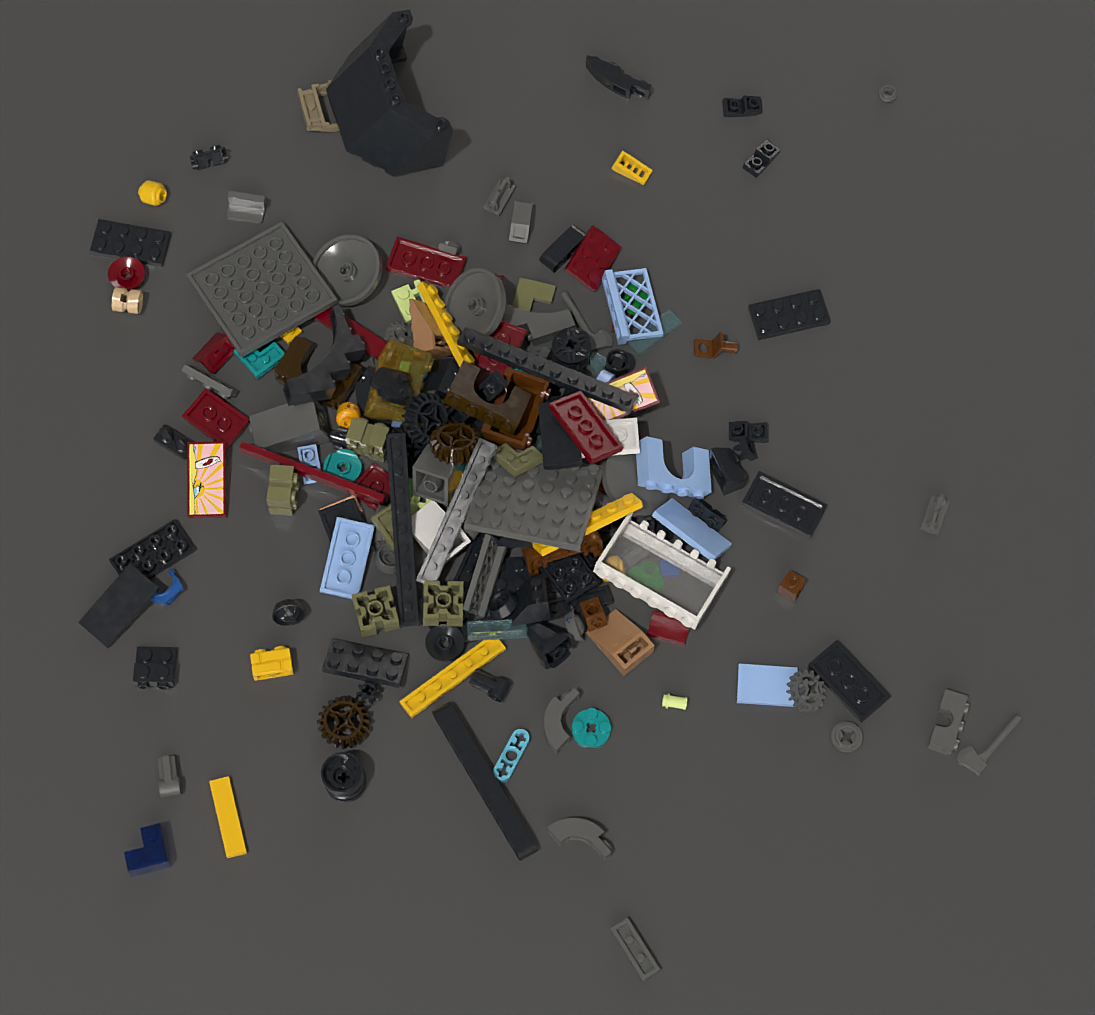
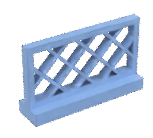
[602,268,663,345]

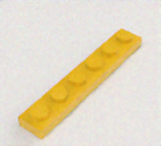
[417,282,476,367]
[532,493,643,556]
[399,633,506,719]

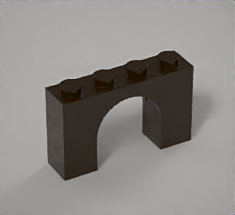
[274,335,363,410]
[443,361,532,436]

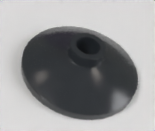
[425,624,464,662]

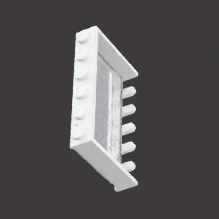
[593,512,731,630]

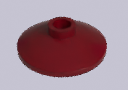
[108,257,145,291]

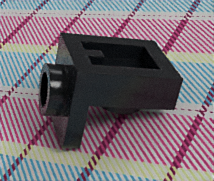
[647,514,673,540]

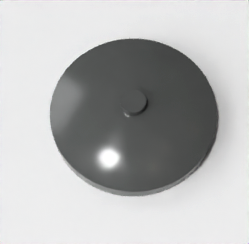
[312,235,382,307]
[445,268,506,336]
[602,454,668,518]

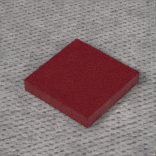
[355,462,391,512]

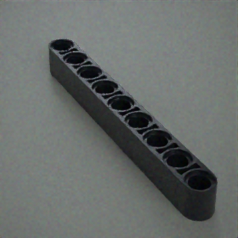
[432,702,538,861]

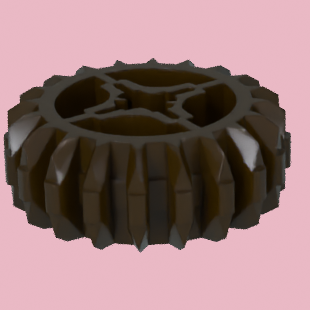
[430,420,481,466]
[317,695,371,750]

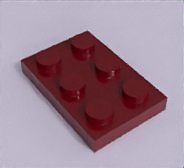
[564,225,622,292]
[182,388,250,450]

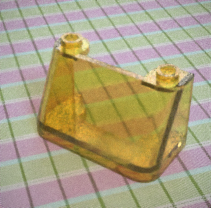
[363,339,433,422]

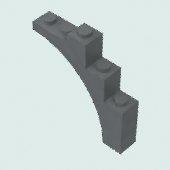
[502,304,576,347]

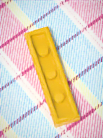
[209,776,247,859]

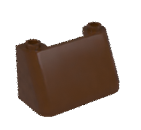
[480,367,552,451]
[520,530,603,577]

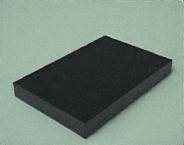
[318,497,375,554]

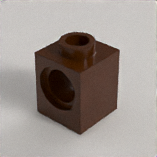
[777,570,806,603]
[579,597,608,632]

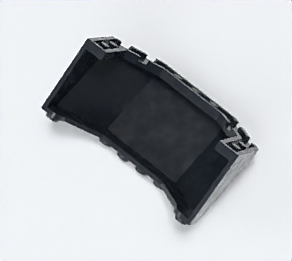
[326,9,453,176]

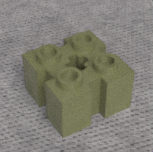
[346,417,390,463]
[266,465,300,516]
[423,581,464,626]
[352,585,400,638]

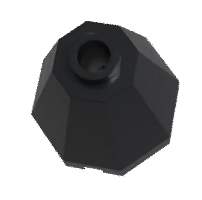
[527,621,575,669]

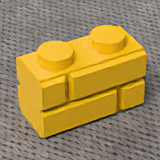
[250,646,294,681]

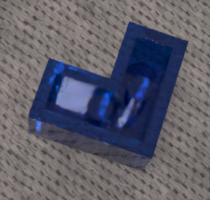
[124,823,171,877]

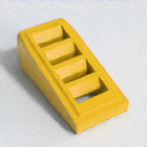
[611,150,653,185]

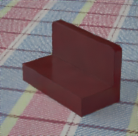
[192,332,235,374]
[647,611,689,646]

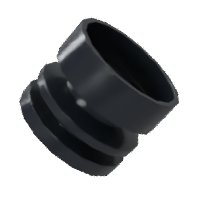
[551,327,591,371]
[321,752,367,803]

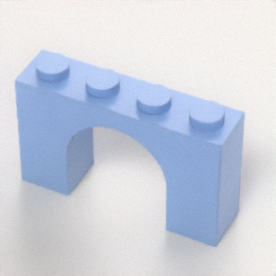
[636,436,712,499]

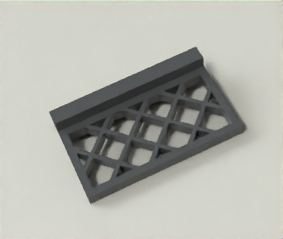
[463,534,507,618]

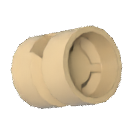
[112,287,143,314]

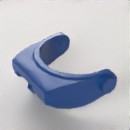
[151,569,183,605]

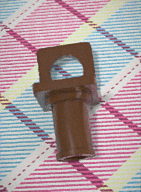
[694,332,738,359]

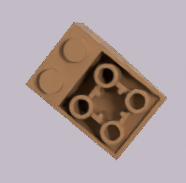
[409,299,453,359]
[586,609,655,676]

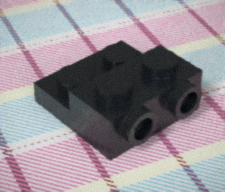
[133,647,177,690]

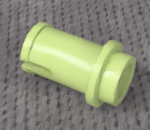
[662,693,687,710]

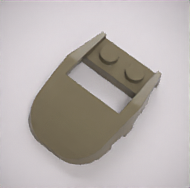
[297,80,339,132]

